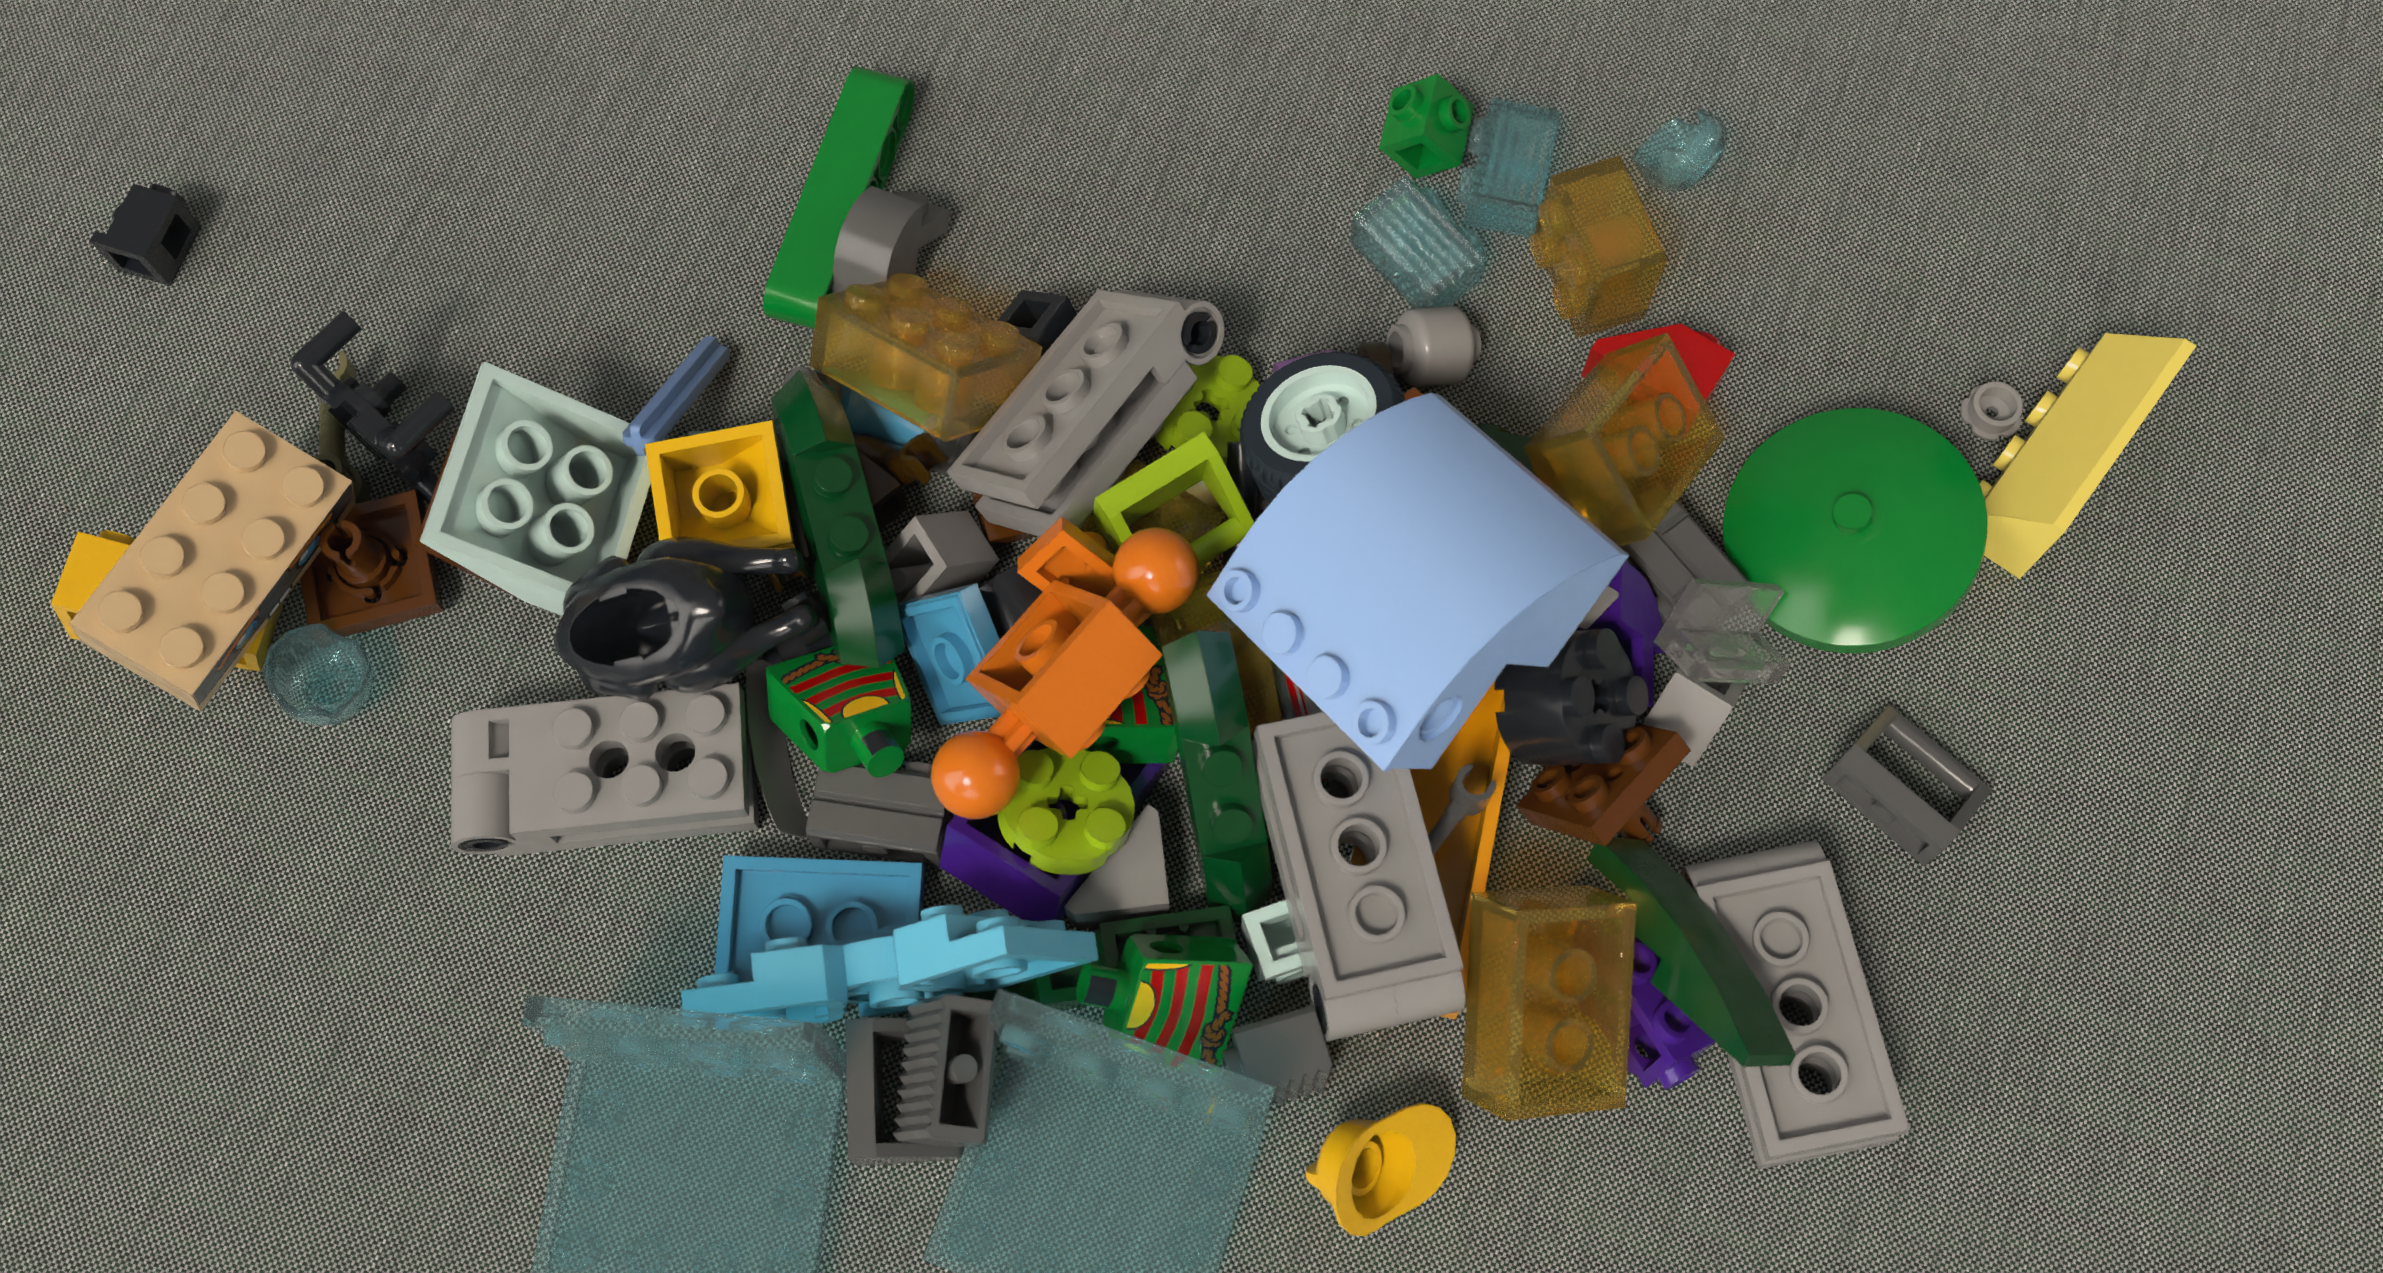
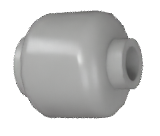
[1386,306,1481,388]

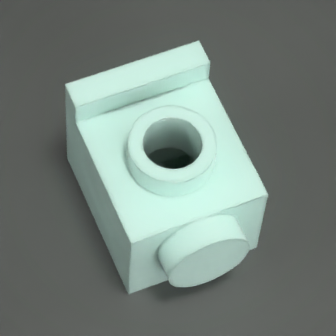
[1241,900,1305,984]

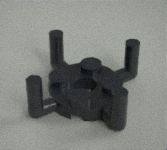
[290,311,455,503]

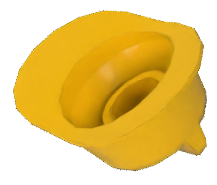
[1305,1103,1456,1236]

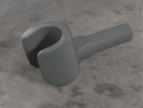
[1428,764,1496,856]

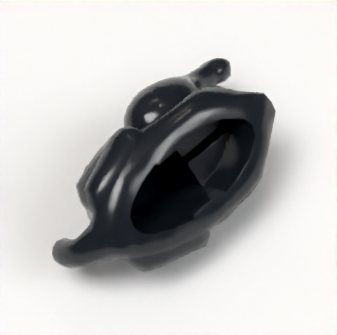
[554,536,817,700]

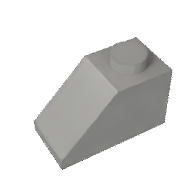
[885,510,999,604]
[1642,630,1757,767]

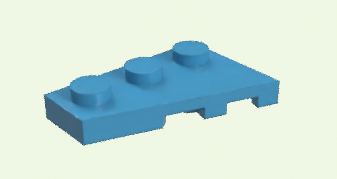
[715,855,926,983]

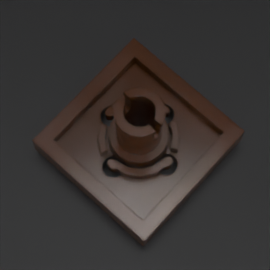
[300,489,444,644]
[1516,723,1691,846]

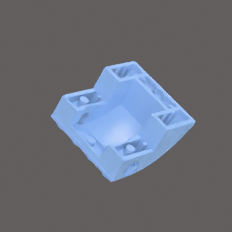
[1207,393,1629,772]

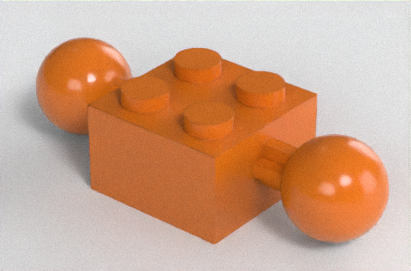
[931,527,1200,819]

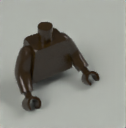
[765,428,950,594]

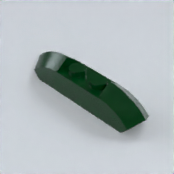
[771,370,905,668]
[1161,631,1272,923]

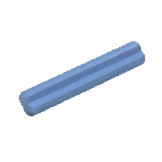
[622,336,730,456]

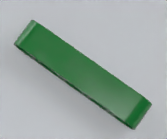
[763,66,915,332]

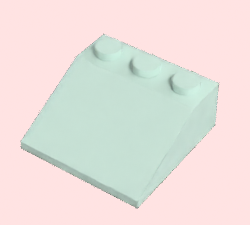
[420,362,665,616]

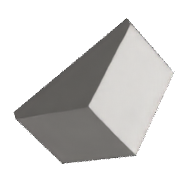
[1064,804,1170,929]

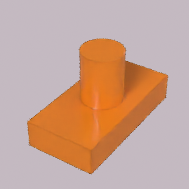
[1017,516,1151,627]

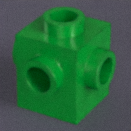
[1379,74,1475,179]

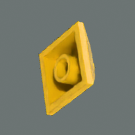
[645,420,794,548]

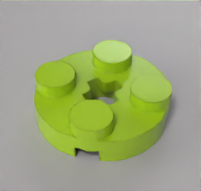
[1154,355,1260,464]
[997,748,1135,875]

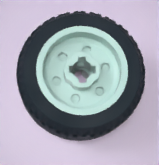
[1240,351,1406,503]

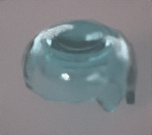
[1630,109,1727,192]
[262,624,375,727]

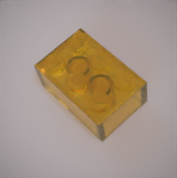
[809,273,1042,442]
[1523,333,1725,546]
[1462,885,1636,1121]

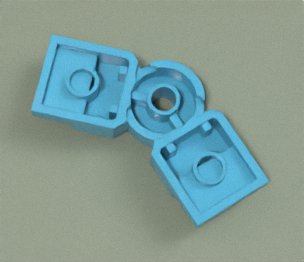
[681,905,1098,1041]

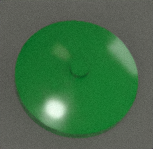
[1723,408,1987,654]

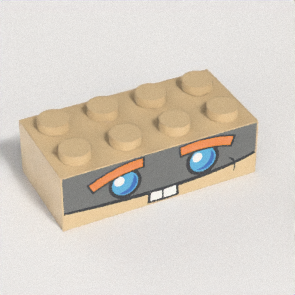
[69,411,356,712]

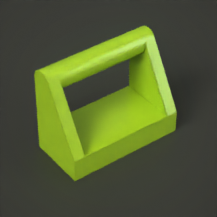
[1092,432,1254,568]

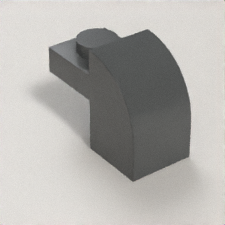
[830,186,950,312]

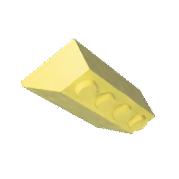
[1979,333,2196,579]

